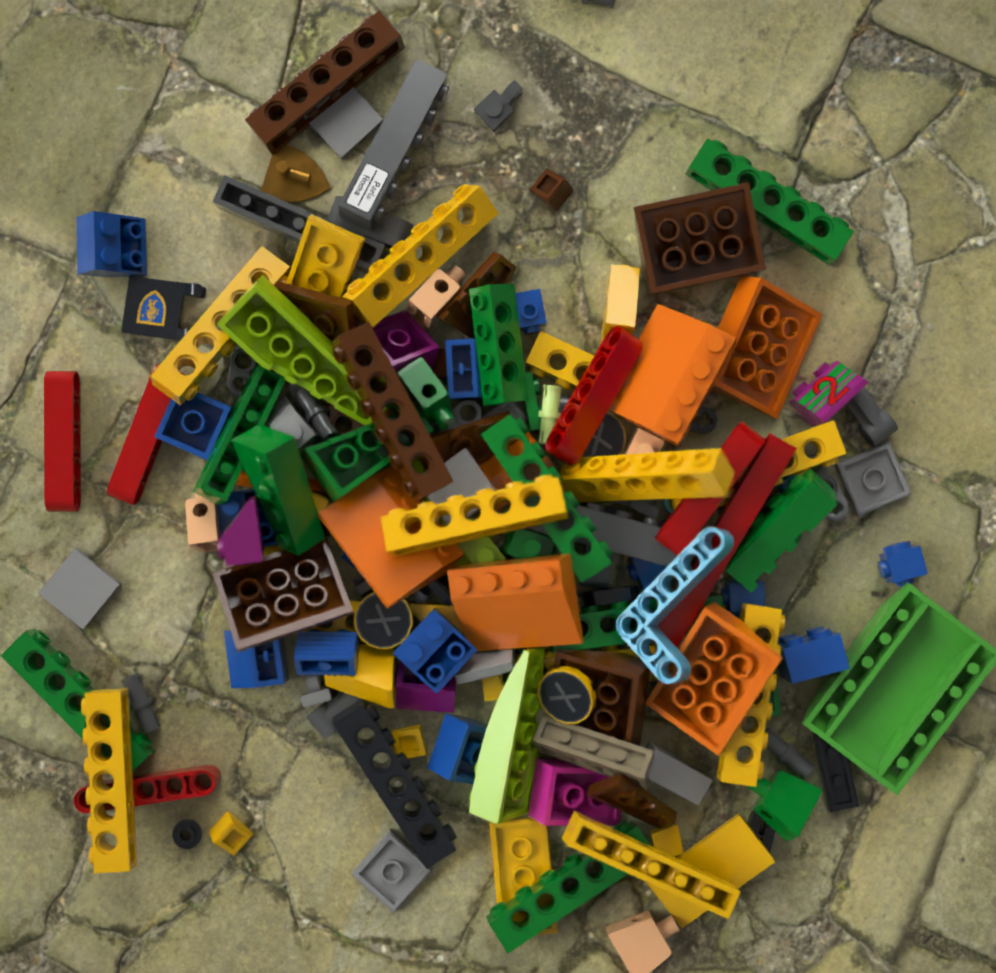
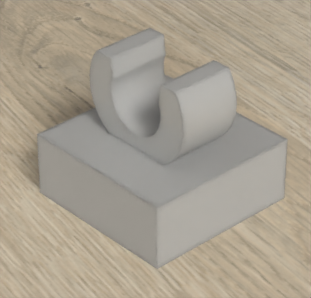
[300,675,334,707]

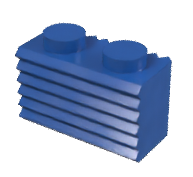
[294,629,359,676]

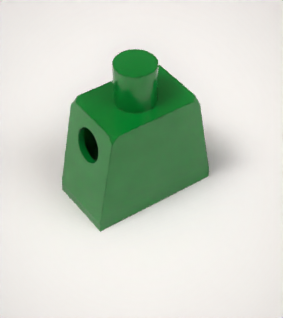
[397,357,455,430]
[500,529,559,559]
[746,770,823,842]

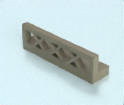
[533,714,655,790]

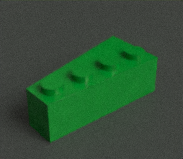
[300,406,433,502]
[231,424,325,556]
[726,469,837,593]

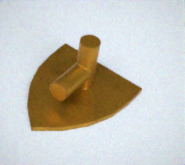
[261,145,331,203]

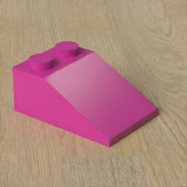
[528,758,622,826]

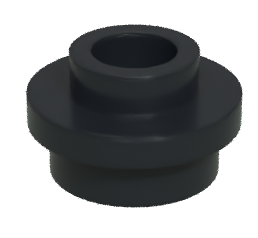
[172,819,202,849]

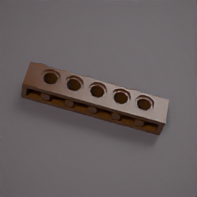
[245,11,405,155]
[332,322,454,502]

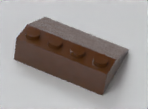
[633,182,766,296]
[212,536,354,652]
[549,649,650,746]

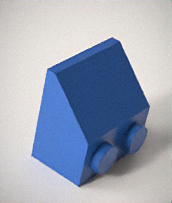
[427,713,488,784]

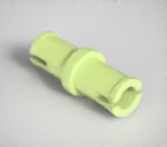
[538,385,562,444]

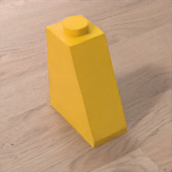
[600,264,640,345]
[324,644,396,708]

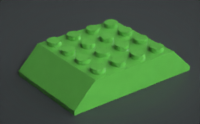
[802,583,996,795]

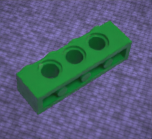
[469,284,528,406]

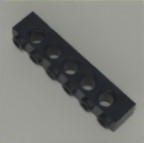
[333,699,457,869]

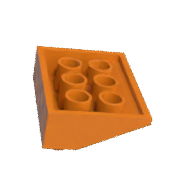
[711,276,823,419]
[608,304,736,448]
[317,465,464,609]
[447,554,584,651]
[645,602,783,756]

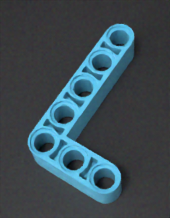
[616,527,734,684]

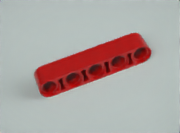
[545,326,643,465]
[107,364,186,506]
[44,371,81,512]
[654,421,766,556]
[73,765,221,813]

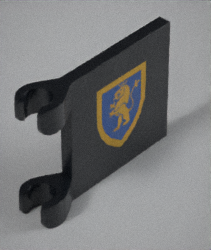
[121,276,206,341]

